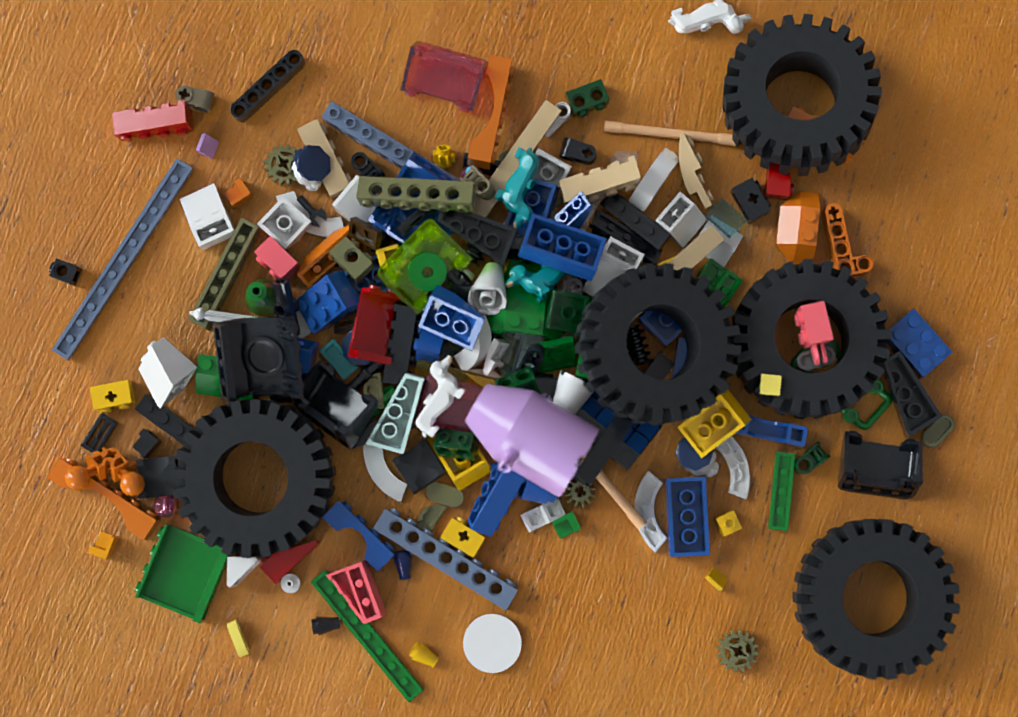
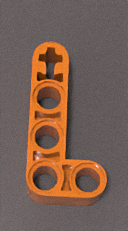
[822,203,873,277]

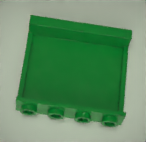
[135,524,231,623]

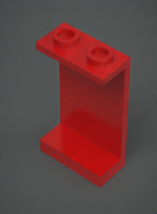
[348,285,404,365]

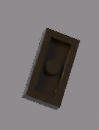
[348,217,387,250]

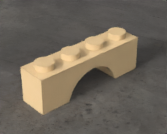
[297,119,352,199]

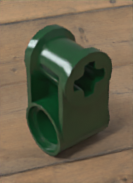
[794,441,831,475]

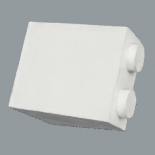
[332,175,382,230]
[139,337,197,408]

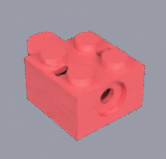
[794,301,833,365]

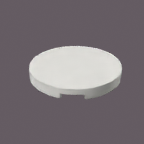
[463,614,521,673]

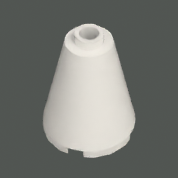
[468,262,507,315]
[553,371,594,414]

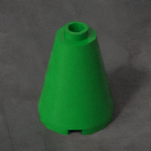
[245,278,276,316]

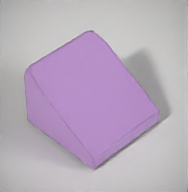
[196,133,219,158]

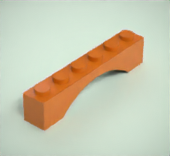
[467,55,515,170]
[47,457,160,540]

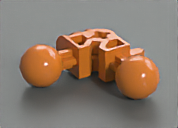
[65,447,145,496]

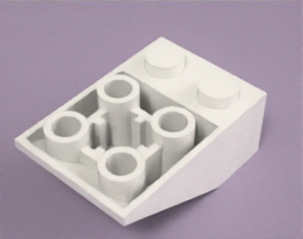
[180,183,235,250]
[582,236,645,296]

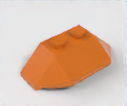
[776,191,820,265]
[296,226,365,289]

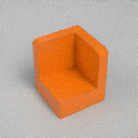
[224,178,254,209]

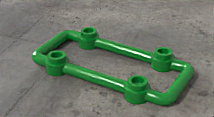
[790,341,892,430]

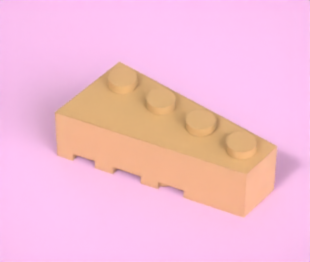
[558,156,641,206]

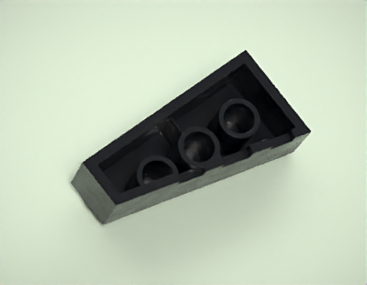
[437,210,518,268]
[383,304,422,386]
[882,351,942,437]

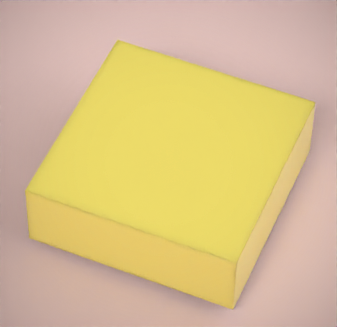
[759,374,782,396]

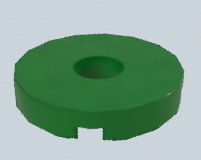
[407,252,447,291]

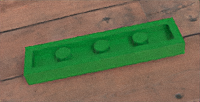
[768,452,795,531]

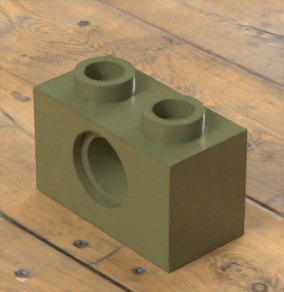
[329,237,374,284]

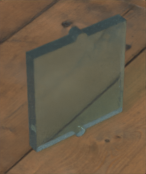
[705,198,747,239]

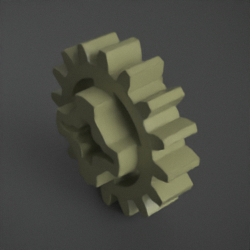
[264,144,297,186]
[716,629,759,672]

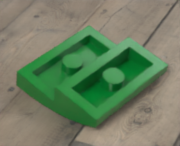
[695,258,743,308]

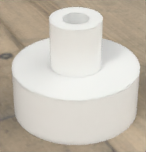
[281,574,301,593]

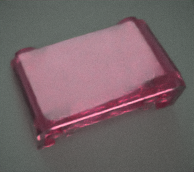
[400,41,488,113]

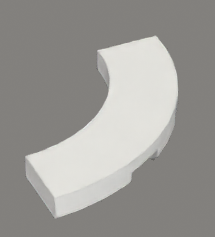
[276,191,344,238]
[716,436,750,500]
[363,445,407,502]
[634,471,668,553]

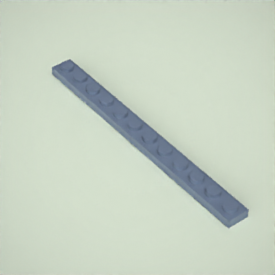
[52,158,194,361]

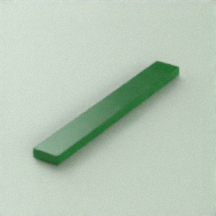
[311,569,424,702]

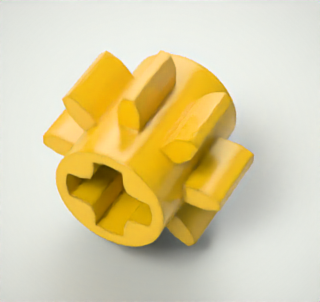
[433,145,455,168]

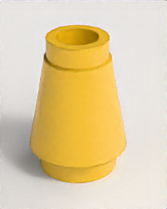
[409,642,439,667]

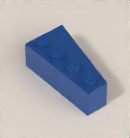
[467,462,526,537]

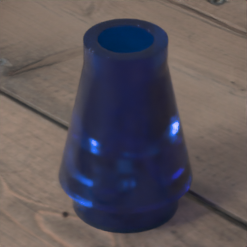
[393,550,412,580]

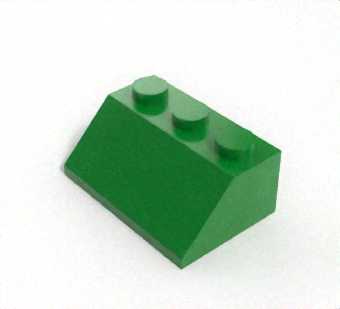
[196,354,254,400]

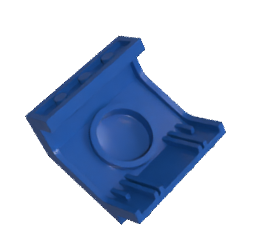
[368,152,478,255]

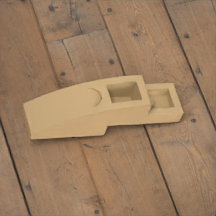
[679,133,715,209]

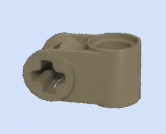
[176,86,214,113]
[459,165,496,200]

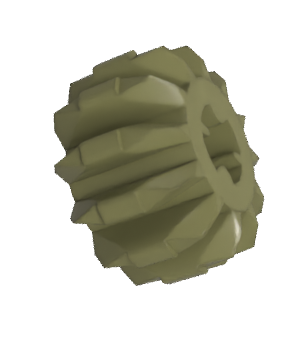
[564,480,596,508]

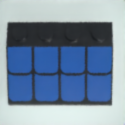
[575,391,662,471]

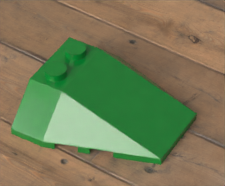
[485,260,561,341]

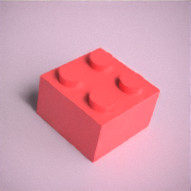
[254,236,300,281]

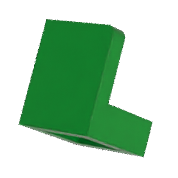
[552,511,581,539]

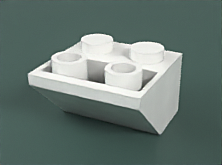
[655,192,707,249]

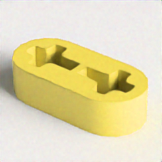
[227,619,250,657]

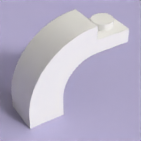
[628,148,679,212]
[454,302,492,373]

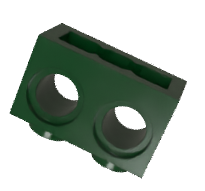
[565,79,609,118]
[494,366,541,394]
[433,429,480,461]

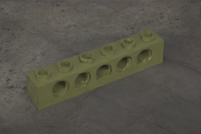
[356,176,477,213]
[188,218,262,331]

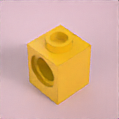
[714,510,742,536]

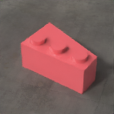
[326,560,387,624]

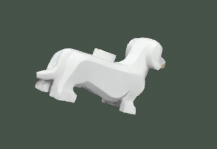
[669,0,752,34]
[416,355,466,438]

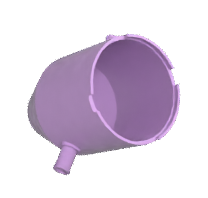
[465,384,599,497]

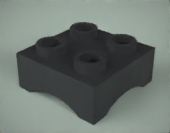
[392,439,447,494]
[136,456,178,499]

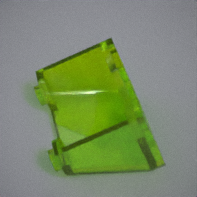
[377,219,472,315]

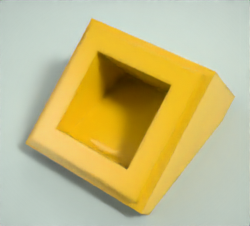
[705,567,727,591]

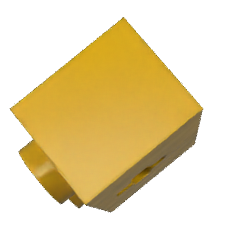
[90,380,136,414]
[440,517,486,558]

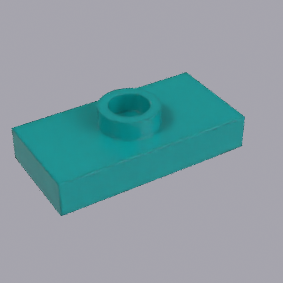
[319,339,359,380]

